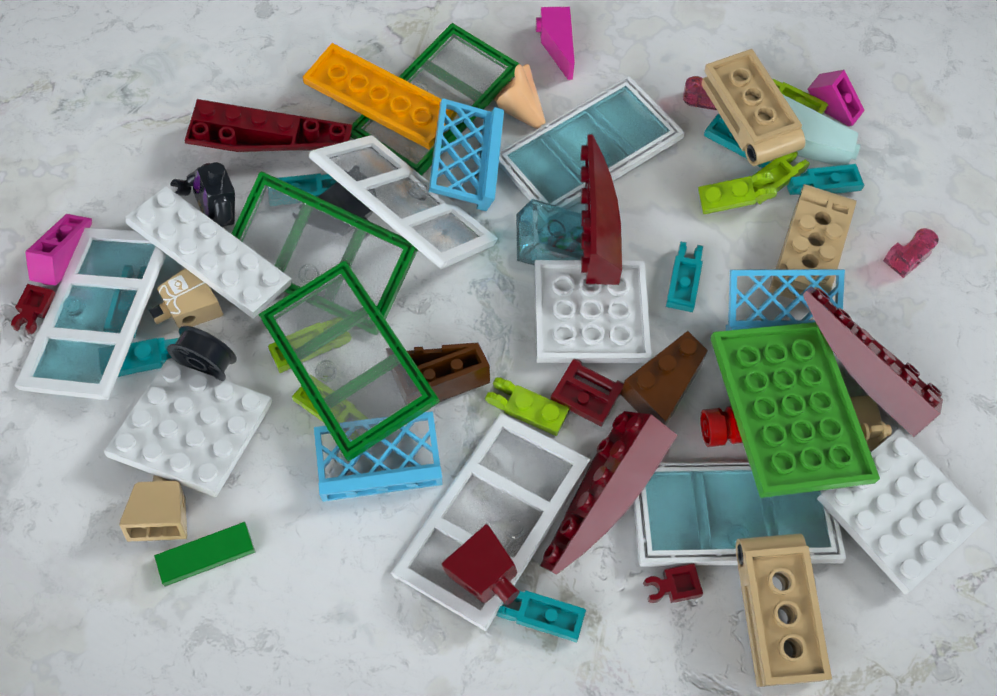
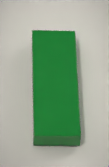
[154,522,256,586]

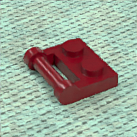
[550,359,624,427]

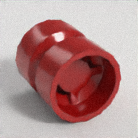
[700,406,743,447]

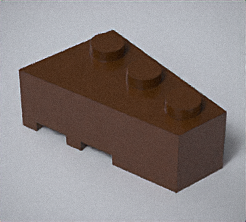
[621,331,708,425]
[386,342,490,405]

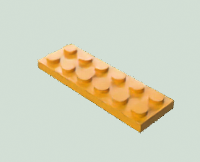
[302,43,457,150]

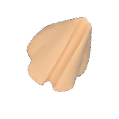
[494,64,546,129]

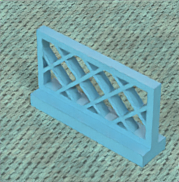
[428,98,504,211]
[726,269,845,331]
[314,411,443,502]

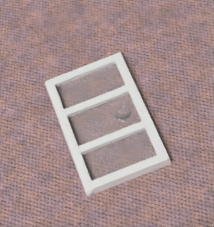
[309,135,498,269]
[391,413,591,631]

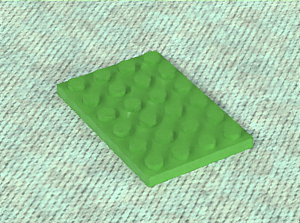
[710,322,880,498]

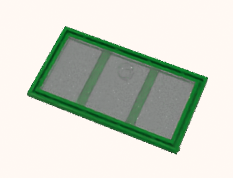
[350,23,521,176]
[231,171,418,336]
[258,261,440,462]

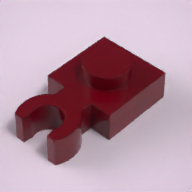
[11,284,56,335]
[643,564,703,603]

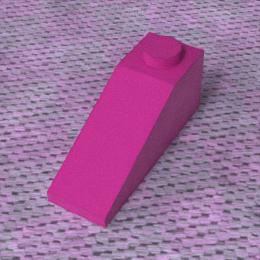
[536,7,575,80]
[25,214,92,286]

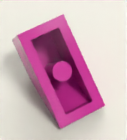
[807,70,865,126]

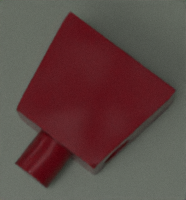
[441,523,520,605]

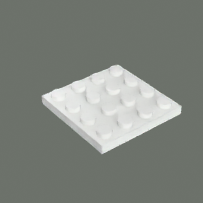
[535,260,652,363]
[104,360,272,498]
[817,429,987,594]

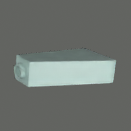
[782,94,860,166]

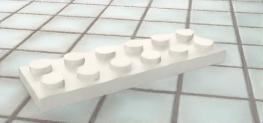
[126,186,291,319]

